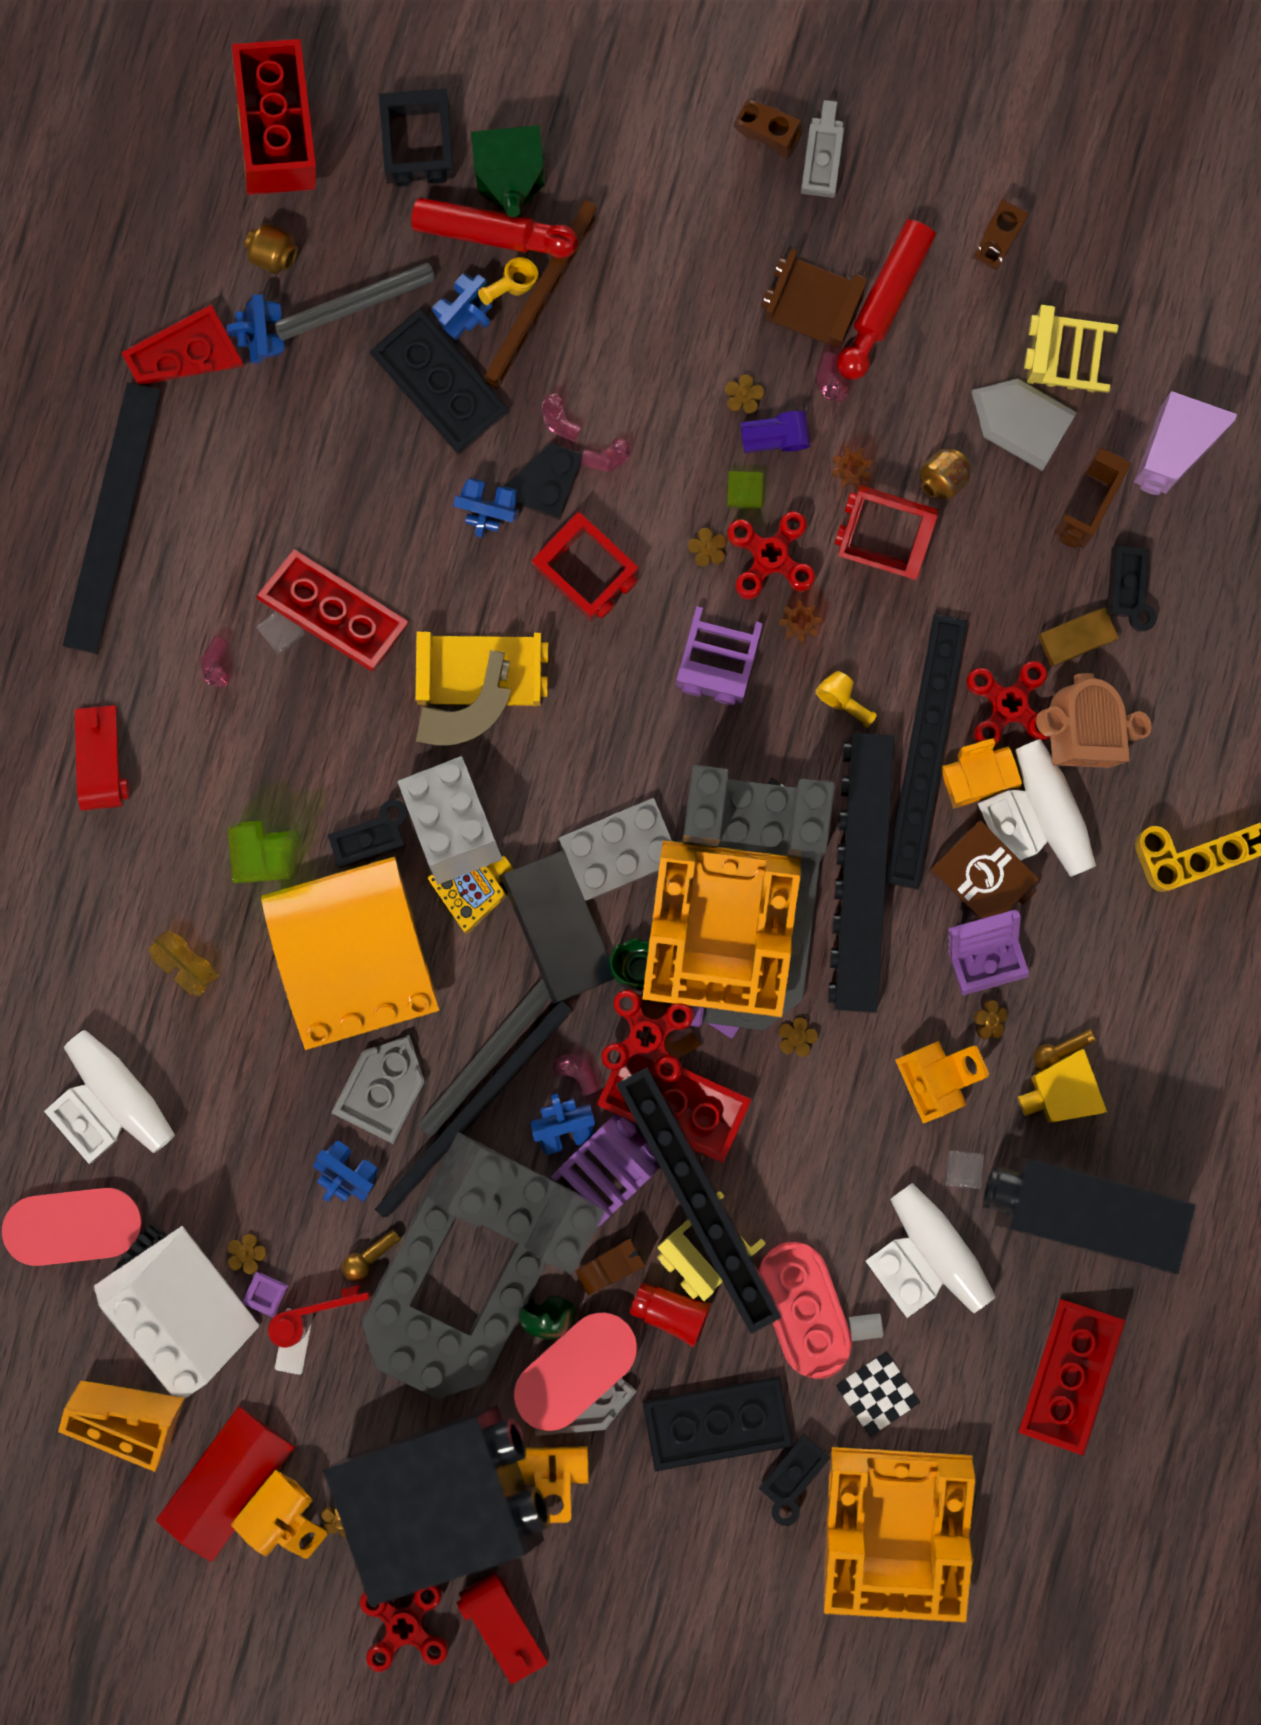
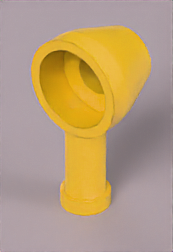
[478,257,538,305]
[815,671,877,728]

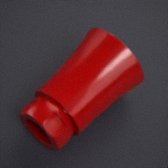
[630,1283,712,1348]

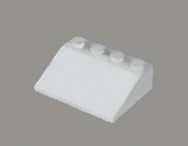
[94,1226,259,1399]

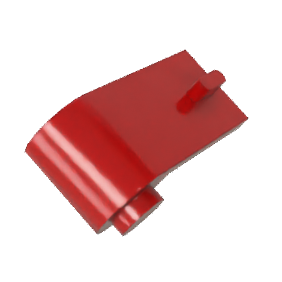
[75,705,130,811]
[268,1285,372,1348]
[456,1571,548,1685]

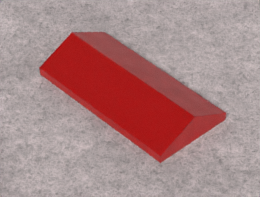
[256,549,409,672]
[596,1053,752,1163]
[1018,1299,1126,1456]
[156,1405,295,1562]

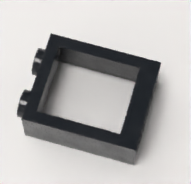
[379,88,455,187]

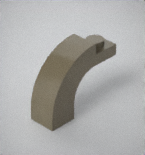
[416,650,512,745]

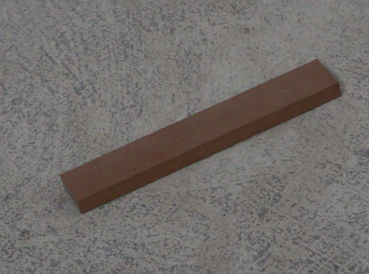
[485,200,597,389]

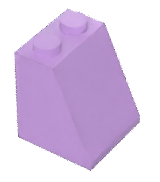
[1134,391,1237,495]

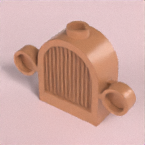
[1036,673,1152,768]

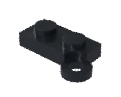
[1107,545,1157,632]
[328,799,407,868]
[758,1434,831,1526]

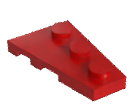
[121,305,245,385]

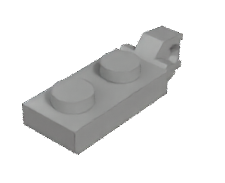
[801,100,844,198]

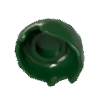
[609,938,649,991]
[518,1296,575,1339]

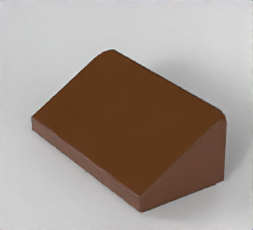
[642,999,701,1059]

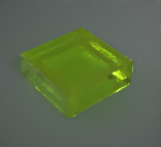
[727,471,763,508]

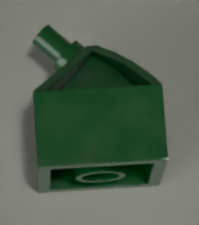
[471,125,545,218]

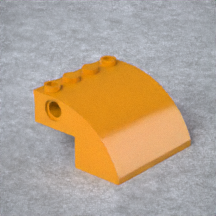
[642,840,801,1017]
[261,857,439,1050]
[824,1447,975,1622]

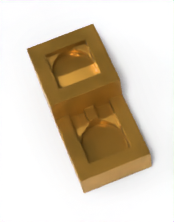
[1038,607,1119,667]

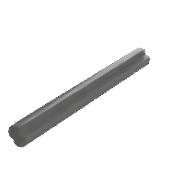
[275,263,435,340]

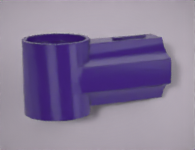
[740,411,811,453]

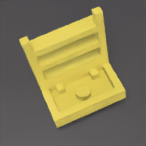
[1024,305,1118,393]
[657,1191,766,1301]

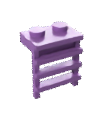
[676,606,763,705]
[948,910,1029,996]
[551,1114,660,1227]

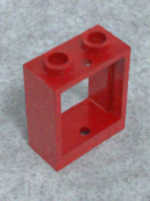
[834,485,938,580]
[531,511,639,622]

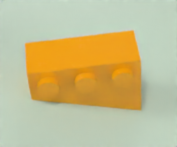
[58,1380,184,1472]

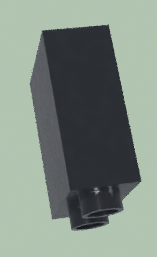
[982,1158,1197,1275]
[323,1406,550,1607]

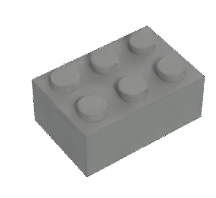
[397,756,502,885]

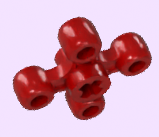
[727,511,815,600]
[966,661,1050,745]
[601,990,694,1083]
[359,1584,449,1672]

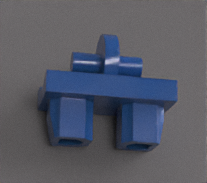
[432,274,493,341]
[227,295,284,364]
[453,478,520,538]
[530,1093,595,1155]
[313,1141,378,1203]

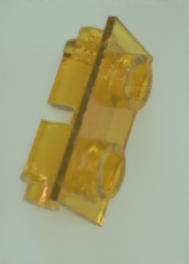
[148,930,219,998]

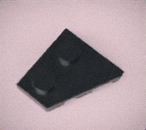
[503,443,583,520]

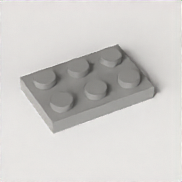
[559,798,672,902]

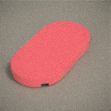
[2,1188,143,1266]
[759,1242,852,1379]
[514,1312,637,1431]

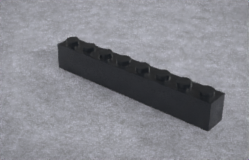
[828,733,894,1014]
[616,1065,782,1334]

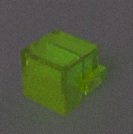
[227,820,300,884]

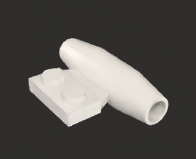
[978,739,1096,877]
[44,1030,175,1164]
[866,1183,996,1318]

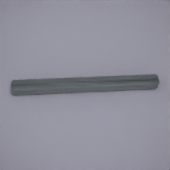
[418,978,550,1136]

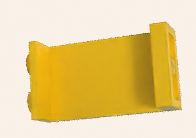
[415,632,548,706]

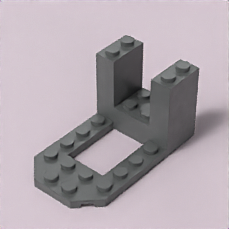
[683,765,835,1031]
[360,1132,605,1399]

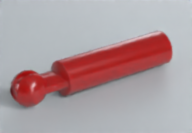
[411,198,578,259]
[837,219,936,380]

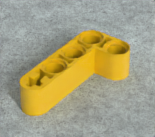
[1135,823,1261,892]

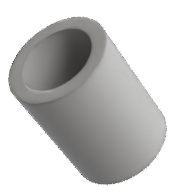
[848,1313,883,1341]

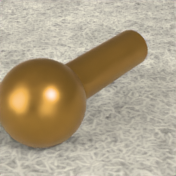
[1033,1029,1097,1070]
[342,1229,401,1281]

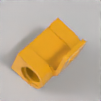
[942,738,1022,809]
[895,1041,989,1124]
[517,1446,589,1523]
[231,1470,328,1559]

